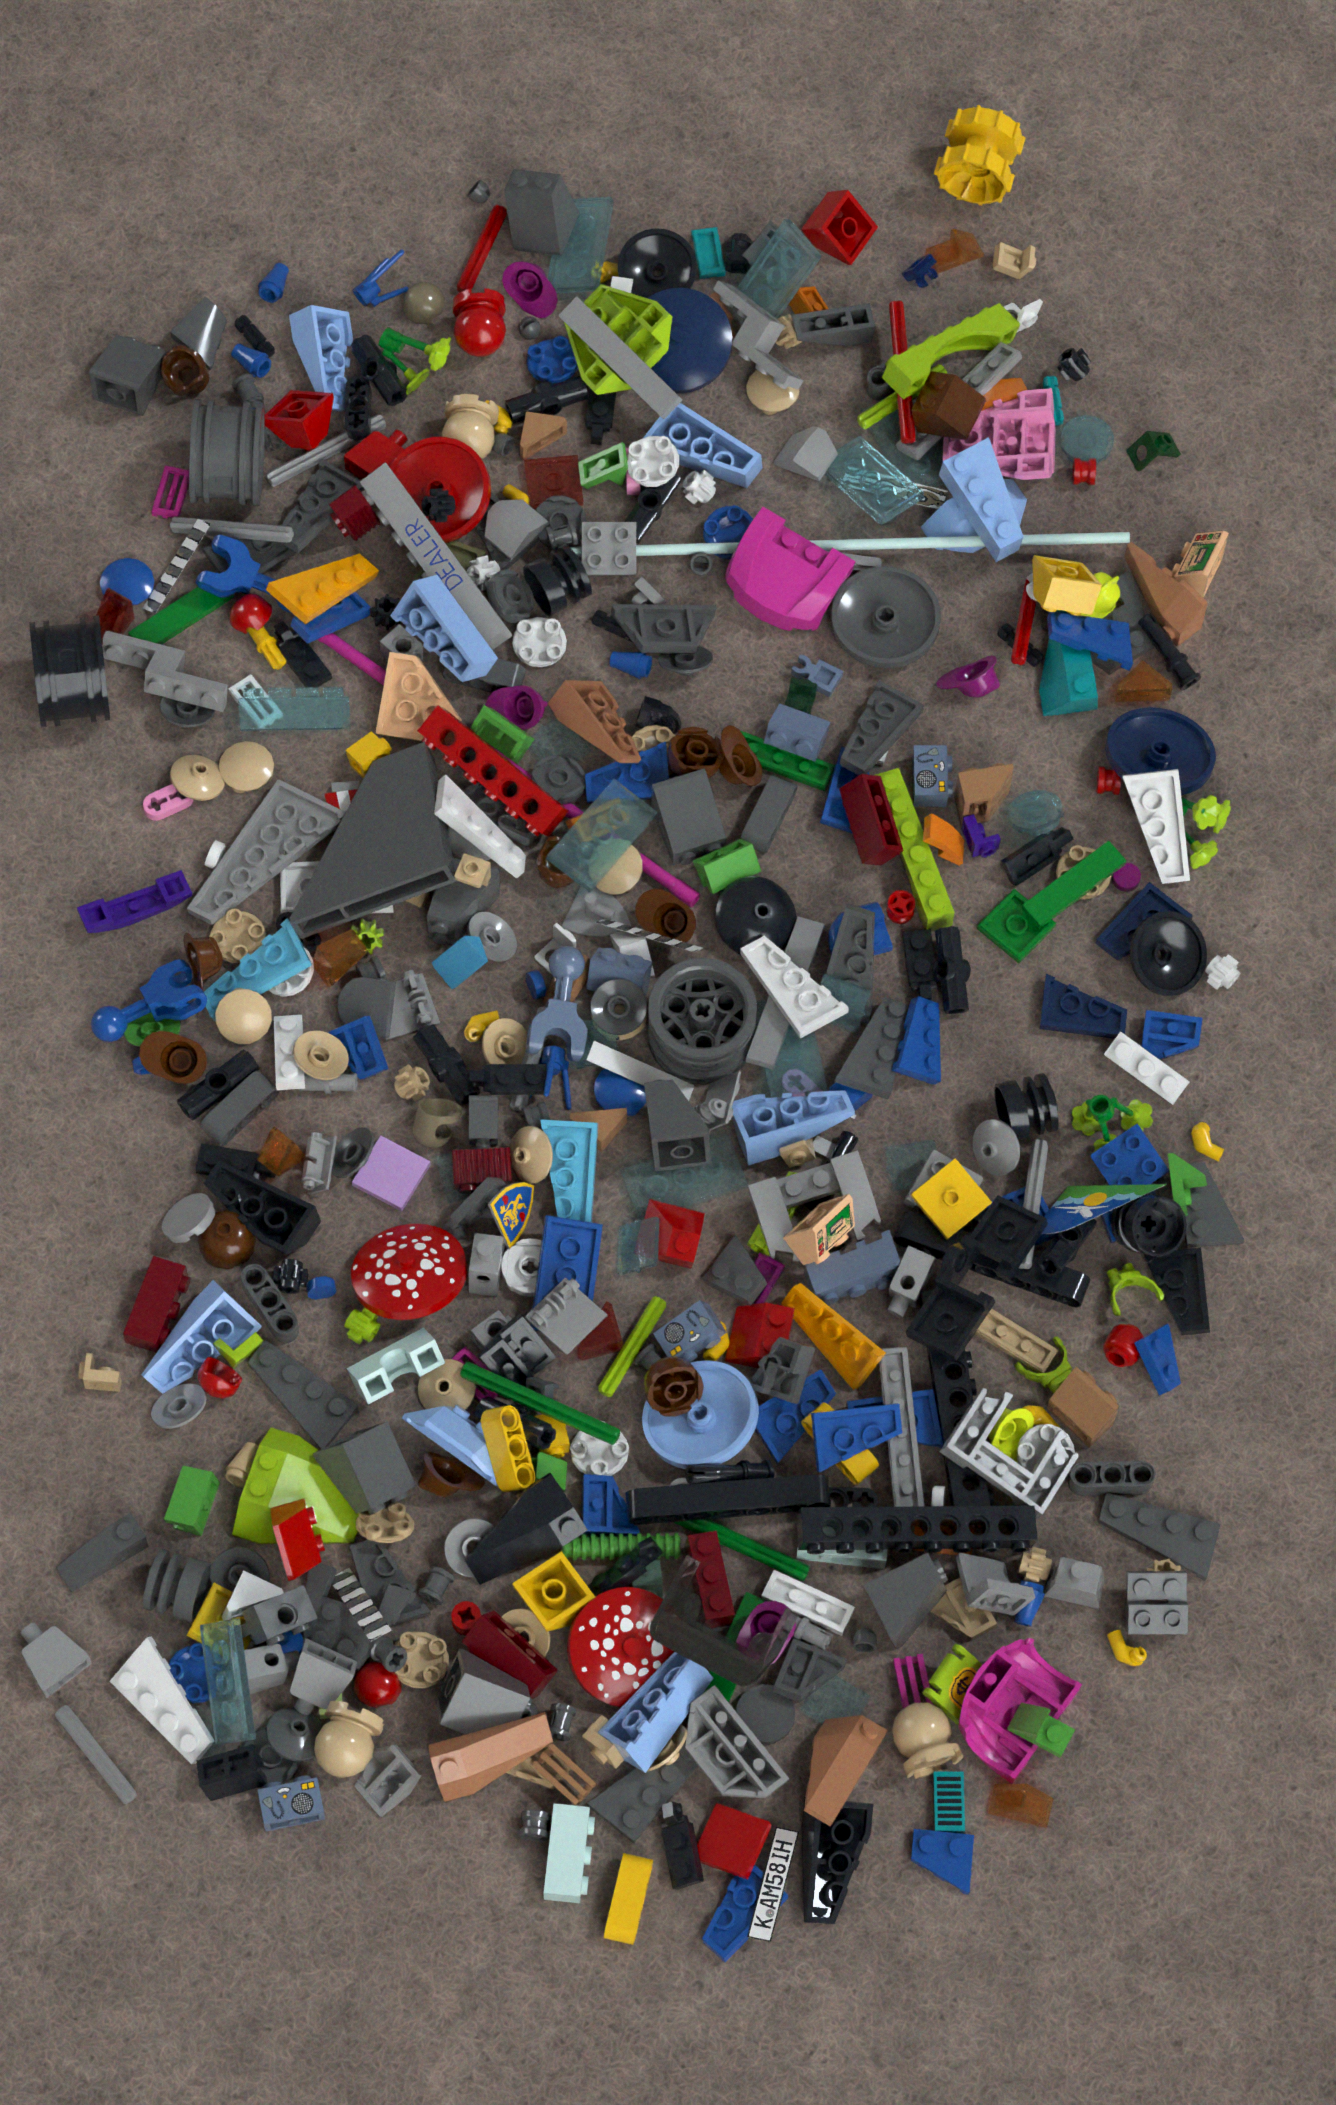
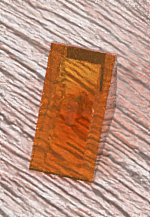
[1115,660,1173,702]
[313,929,368,988]
[257,1127,306,1177]
[988,1784,1054,1828]

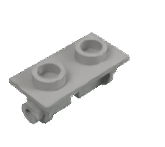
[301,1132,337,1194]

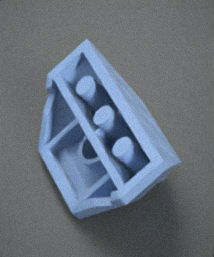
[921,478,1027,553]
[402,1405,498,1486]

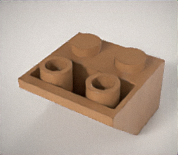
[954,763,1014,826]
[1047,1366,1119,1448]

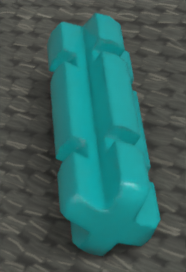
[1042,376,1064,426]

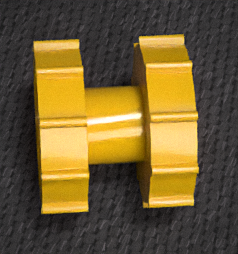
[933,105,1026,206]

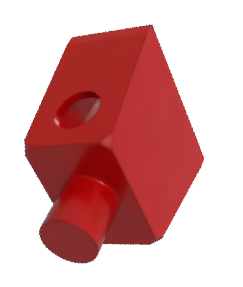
[344,429,408,480]

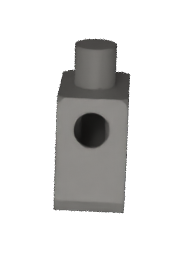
[469,1233,505,1297]
[887,1245,935,1318]
[1044,1557,1105,1609]
[21,1622,92,1699]
[290,1638,357,1715]
[229,1643,300,1698]

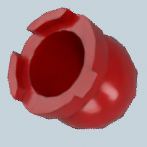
[452,288,507,357]

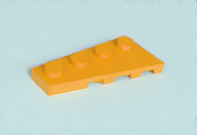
[266,553,379,624]
[781,1283,886,1390]

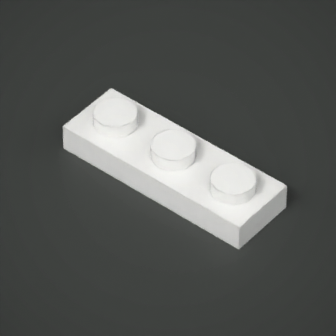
[274,1015,305,1090]
[1104,1032,1190,1105]
[761,1570,855,1636]

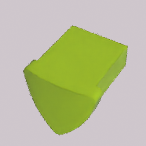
[213,1332,263,1369]

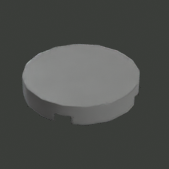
[162,1193,215,1243]

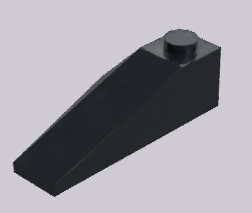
[204,1160,321,1255]
[465,1473,587,1585]
[801,1797,874,1924]

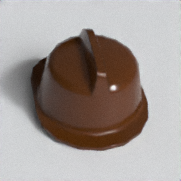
[719,725,763,786]
[635,889,696,946]
[183,933,223,990]
[139,1031,207,1084]
[418,1452,485,1498]

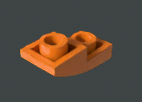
[981,378,1028,411]
[923,813,964,866]

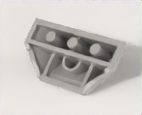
[685,1685,789,1798]

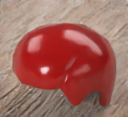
[229,594,272,634]
[197,1357,242,1399]
[354,1662,402,1708]

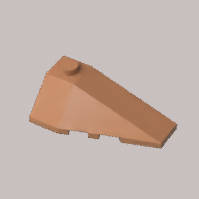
[1124,542,1208,647]
[548,680,641,763]
[428,1712,553,1802]
[804,1715,888,1826]

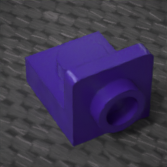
[961,814,1001,857]

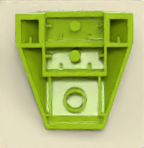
[564,284,672,395]
[232,1427,359,1544]

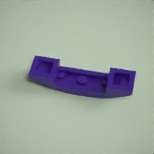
[77,870,192,933]

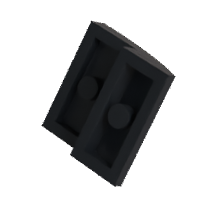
[479,1313,556,1387]

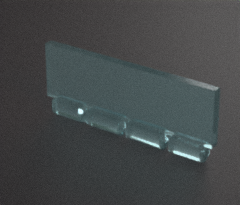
[238,687,351,731]

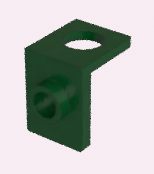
[1126,431,1181,471]

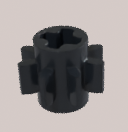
[1057,348,1091,381]
[421,488,456,523]
[370,594,400,630]
[272,1259,309,1294]

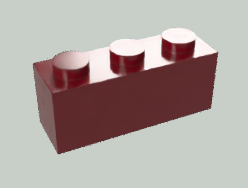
[839,774,904,866]
[123,1256,191,1353]
[684,1531,735,1631]
[461,1610,558,1699]

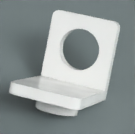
[1004,299,1043,332]
[535,923,576,973]

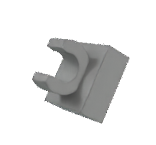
[631,577,666,605]

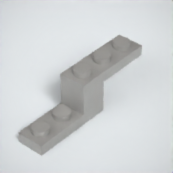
[713,280,804,389]
[102,631,228,712]

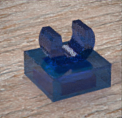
[901,254,938,288]

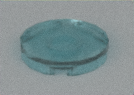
[1060,415,1114,465]
[1007,790,1064,836]

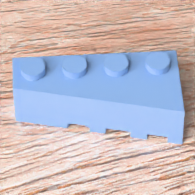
[643,403,763,488]
[939,437,1023,562]
[390,575,498,682]
[597,1647,713,1773]

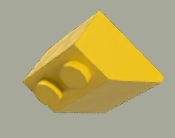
[1032,555,1102,616]
[512,1551,595,1632]

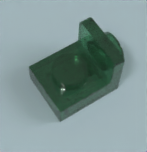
[784,678,818,715]

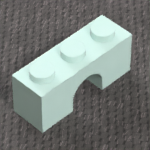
[347,1327,445,1404]

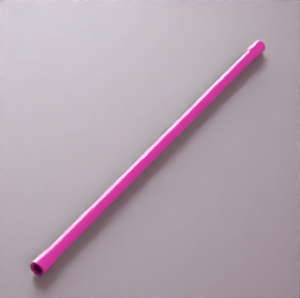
[317,633,701,908]

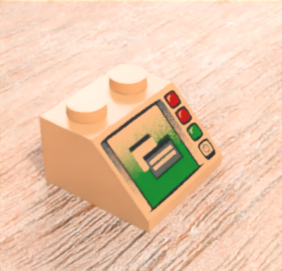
[1172,531,1229,598]
[783,1194,855,1265]

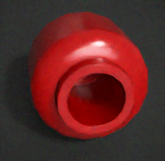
[1103,1324,1144,1367]

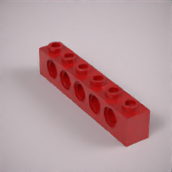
[417,705,569,837]

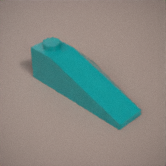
[1039,610,1098,716]

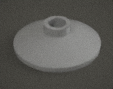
[467,912,517,962]
[973,1119,1020,1176]
[151,1384,207,1429]
[444,1518,495,1577]

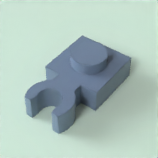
[791,655,843,697]

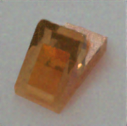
[925,229,984,274]

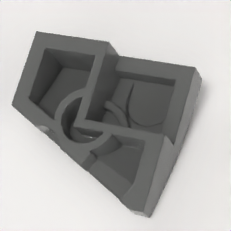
[170,297,227,370]
[747,1337,815,1404]

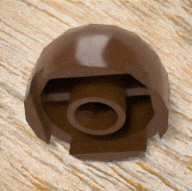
[668,727,724,779]
[198,1210,256,1269]
[643,1357,704,1417]

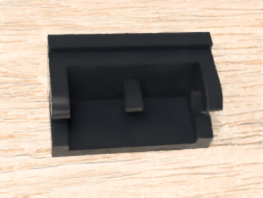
[196,1744,267,1801]

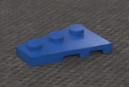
[291,592,371,644]
[1047,612,1133,671]
[585,741,669,804]
[820,747,869,834]
[892,996,941,1084]
[755,1369,836,1464]
[811,1403,902,1472]
[702,1865,788,1962]

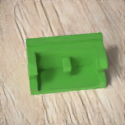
[471,705,535,764]
[693,839,761,894]
[164,1466,220,1536]

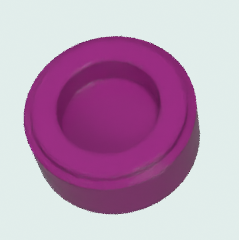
[1112,863,1141,892]

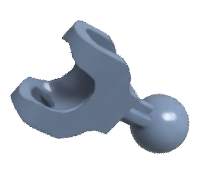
[526,946,588,1062]

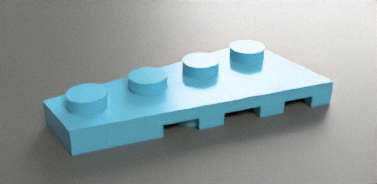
[204,918,312,1021]
[540,1120,599,1223]

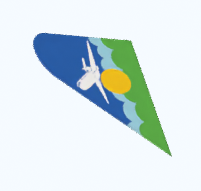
[1042,1184,1167,1234]

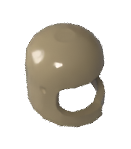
[412,1098,462,1148]

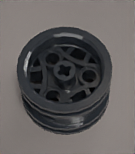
[29,615,111,728]

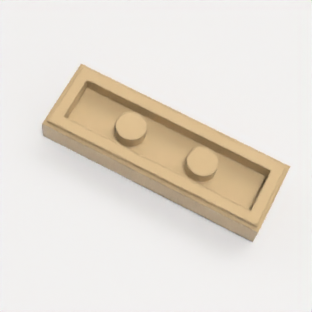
[975,1308,1058,1373]

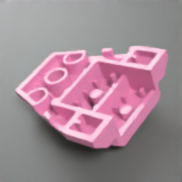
[943,388,1056,480]

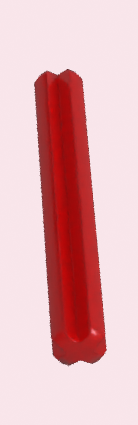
[457,204,507,292]
[1011,579,1037,666]

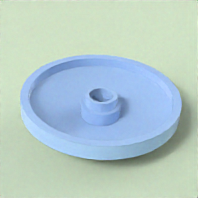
[642,1361,759,1469]

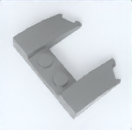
[748,1150,881,1262]
[939,1388,1079,1519]

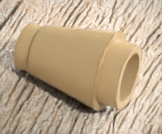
[225,1442,259,1488]

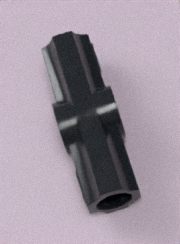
[351,335,408,406]
[505,376,588,424]
[624,474,681,544]
[933,926,971,1014]
[413,1024,480,1106]
[177,1049,260,1121]
[1037,1218,1097,1277]
[475,1396,556,1450]

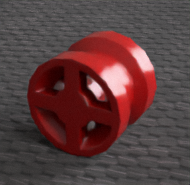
[1072,458,1096,485]
[1096,766,1121,795]
[886,890,915,924]
[451,1601,481,1636]

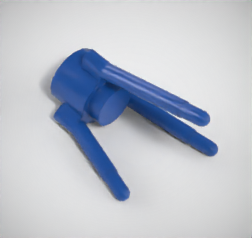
[353,249,409,307]
[529,1046,571,1110]

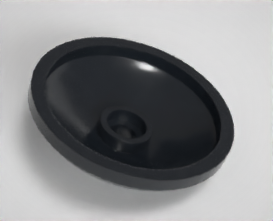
[617,228,697,298]
[714,876,797,955]
[1130,911,1207,996]

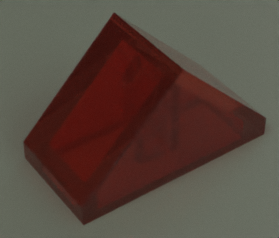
[96,588,135,645]
[578,1301,623,1361]

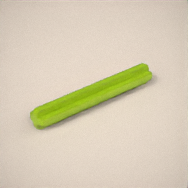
[857,364,947,429]
[598,1296,666,1397]

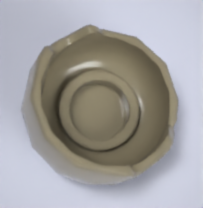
[403,282,445,324]

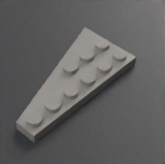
[187,779,346,925]

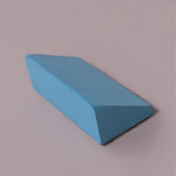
[432,936,488,989]

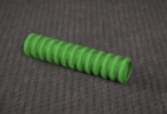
[562,1533,680,1561]

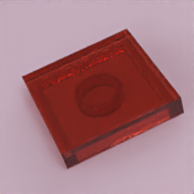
[524,455,584,510]

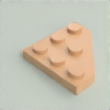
[376,652,462,746]

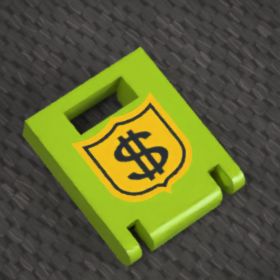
[922,1644,982,1725]

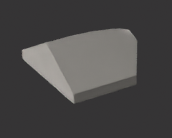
[773,426,838,481]
[484,499,549,560]
[354,1745,422,1817]

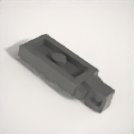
[441,1177,507,1241]

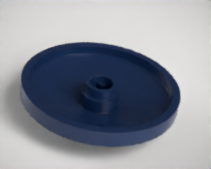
[648,288,732,393]
[1105,707,1216,795]

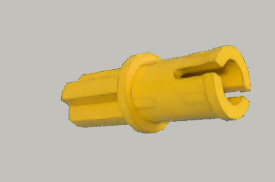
[246,626,286,670]

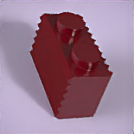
[329,485,380,541]
[452,1147,512,1194]

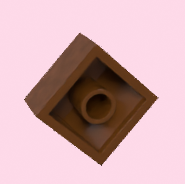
[911,371,986,440]

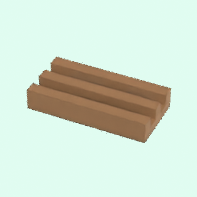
[532,1743,597,1806]

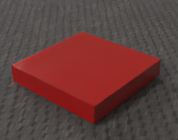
[697,1803,772,1880]

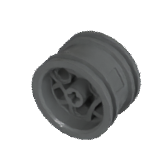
[189,399,265,506]
[647,958,757,1085]

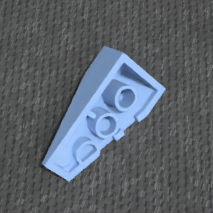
[289,305,353,412]
[732,1090,855,1166]
[141,1280,262,1394]

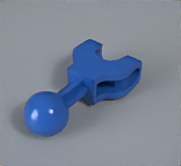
[196,535,292,613]
[91,959,207,1042]

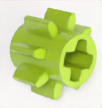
[349,918,384,955]
[344,1307,381,1345]

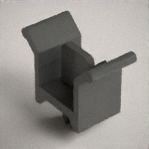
[469,1095,499,1149]

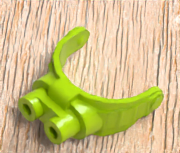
[1107,1263,1164,1316]
[1014,1336,1073,1394]

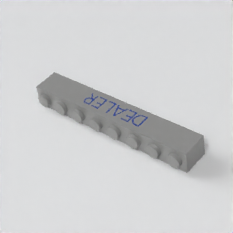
[360,462,513,650]

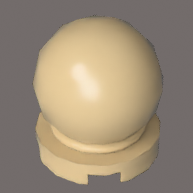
[442,394,499,459]
[314,1701,384,1778]
[892,1703,963,1779]

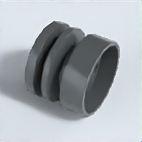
[143,1549,211,1623]

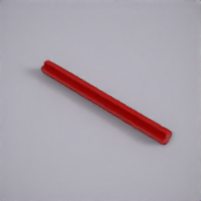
[889,300,916,444]

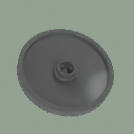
[831,566,941,668]

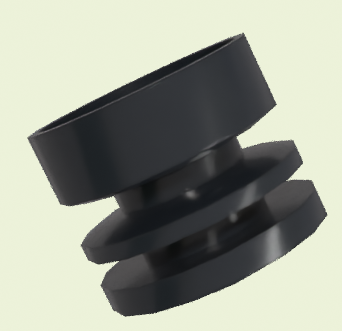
[523,544,592,617]
[994,1073,1059,1140]
[1110,1193,1187,1257]

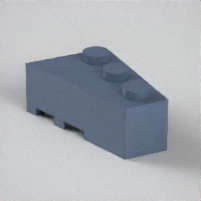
[804,1230,900,1305]

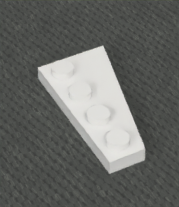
[1122,769,1190,884]
[434,774,526,878]
[740,936,849,1038]
[110,1637,215,1764]

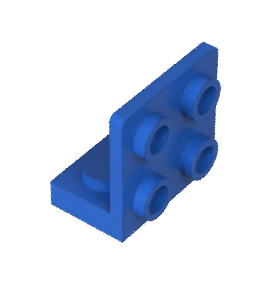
[1091,1124,1170,1185]

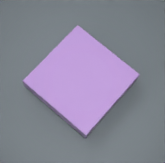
[352,1136,431,1212]

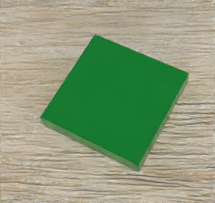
[977,889,1056,964]

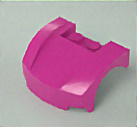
[725,506,856,631]
[958,1638,1082,1784]

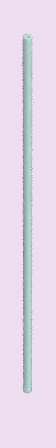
[558,532,1130,558]

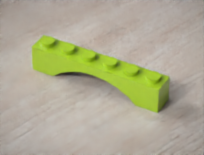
[882,303,1020,399]
[875,768,955,932]

